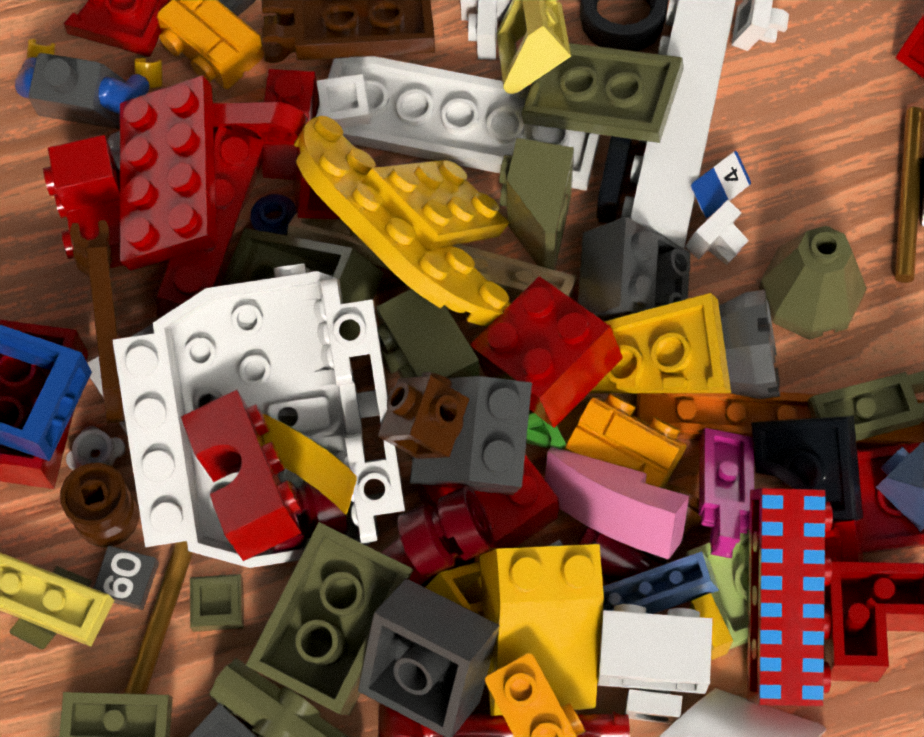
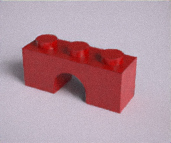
[181,390,301,561]

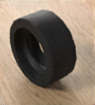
[580,0,668,52]

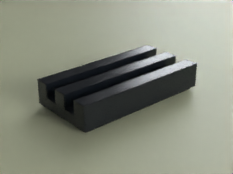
[597,136,632,223]

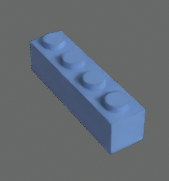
[602,551,719,618]

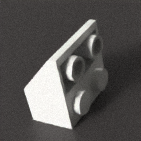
[598,604,713,694]

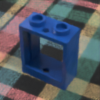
[0,325,92,461]

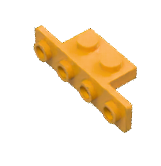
[485,653,585,737]

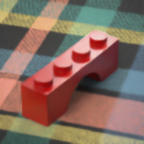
[157,126,265,317]

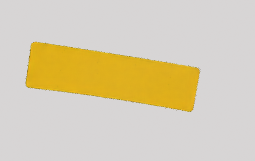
[262,414,357,514]

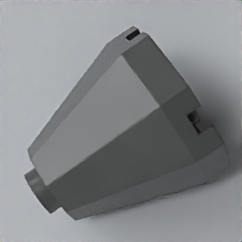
[719,290,780,399]

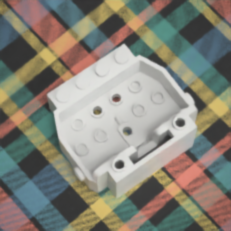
[113,264,405,568]

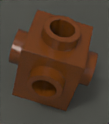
[378,372,469,459]

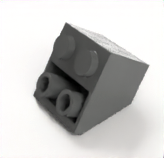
[578,217,690,321]

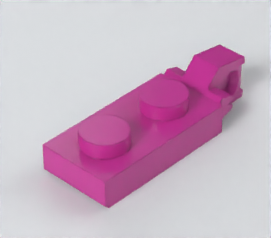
[699,428,754,558]

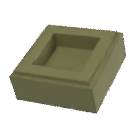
[190,574,244,632]

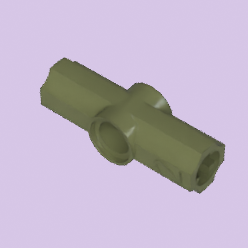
[209,658,348,737]

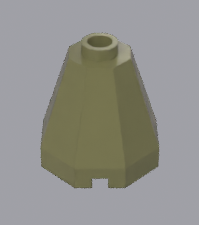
[759,226,867,340]

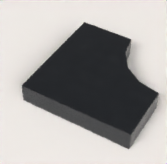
[751,415,863,521]

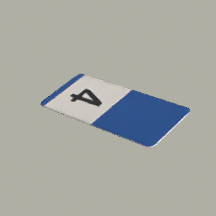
[691,151,751,218]

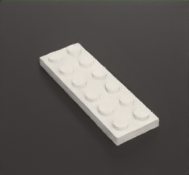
[316,56,600,191]

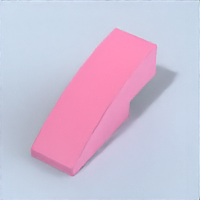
[545,447,689,559]

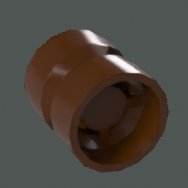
[60,462,139,547]

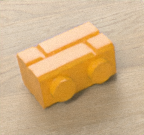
[157,0,264,89]
[565,393,687,489]

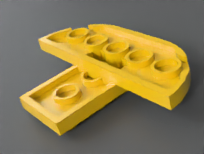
[294,116,511,327]

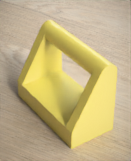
[496,0,571,94]

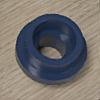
[250,194,297,236]

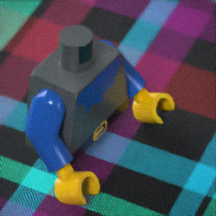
[15,39,163,129]

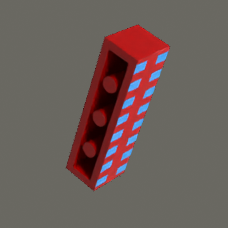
[747,488,833,706]

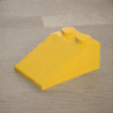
[479,544,604,716]

